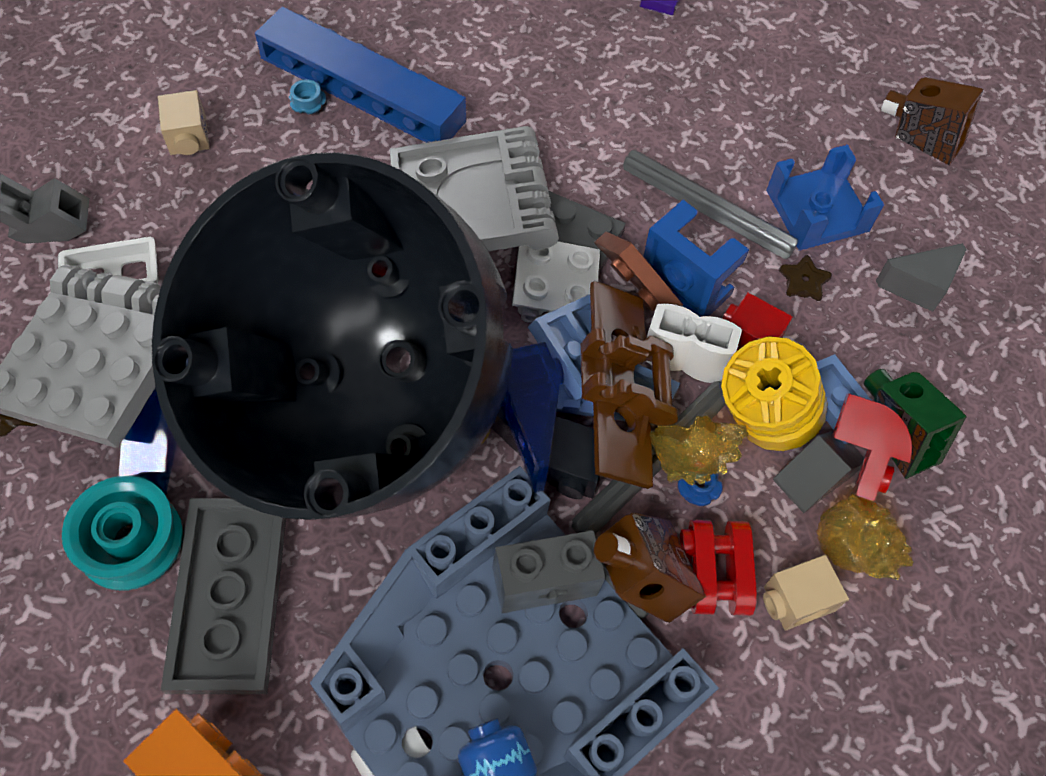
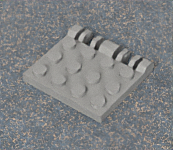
[390,126,559,251]
[0,265,161,448]

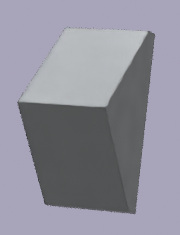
[876,243,967,312]
[773,431,864,513]

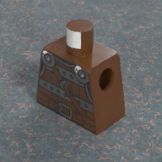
[881,77,983,166]
[594,513,706,623]

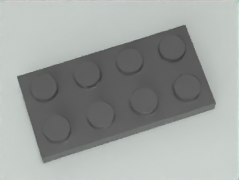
[161,498,286,694]

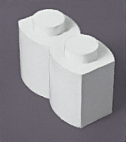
[646,304,742,383]

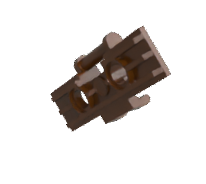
[581,281,678,489]

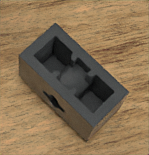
[492,530,605,614]

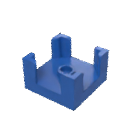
[766,144,884,251]
[643,200,749,317]

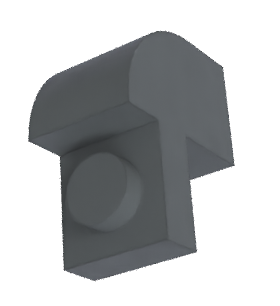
[0,173,90,244]

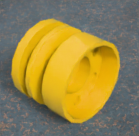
[721,337,828,451]

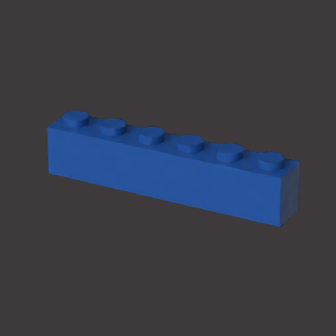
[255,7,466,143]

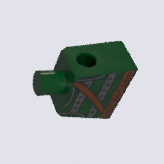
[863,369,967,479]

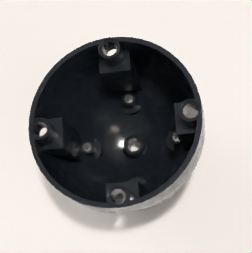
[152,152,513,520]

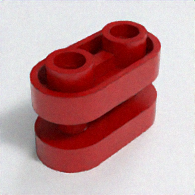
[679,520,757,616]

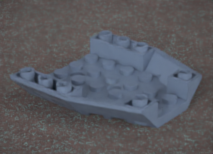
[310,466,719,776]

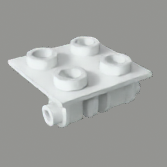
[512,241,600,322]

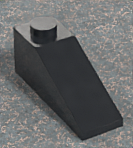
[491,399,601,499]

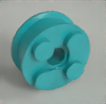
[62,476,183,591]

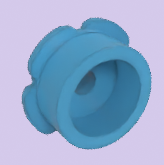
[289,79,326,114]

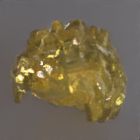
[649,415,749,485]
[816,494,914,580]

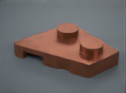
[594,232,683,312]

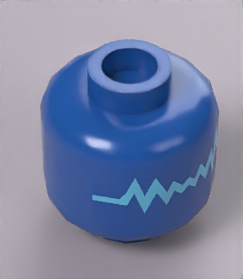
[458,718,537,776]

